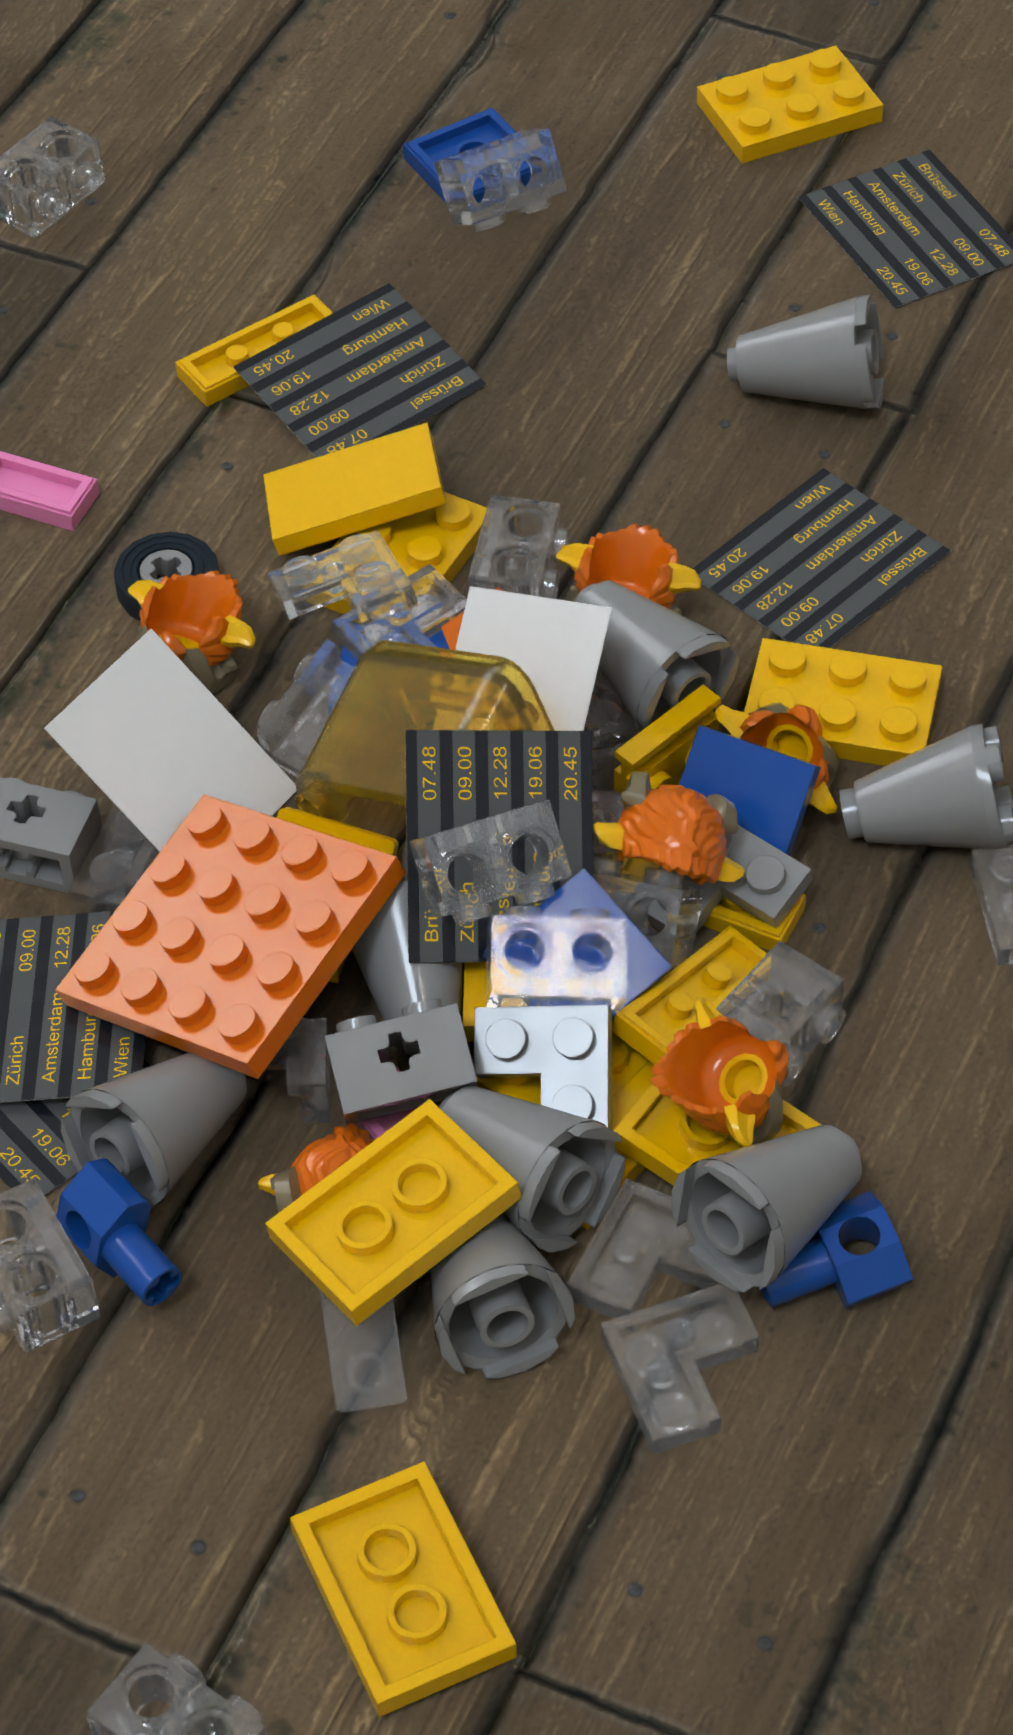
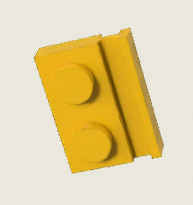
[613,684,721,815]

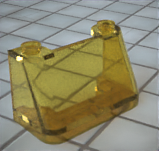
[295,640,555,823]

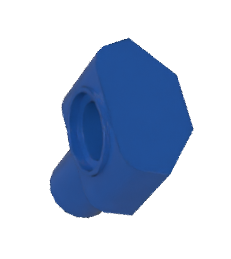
[55,1158,182,1306]
[761,1191,913,1308]

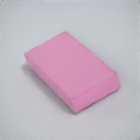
[0,451,100,531]

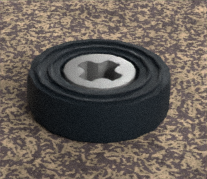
[114,531,220,621]

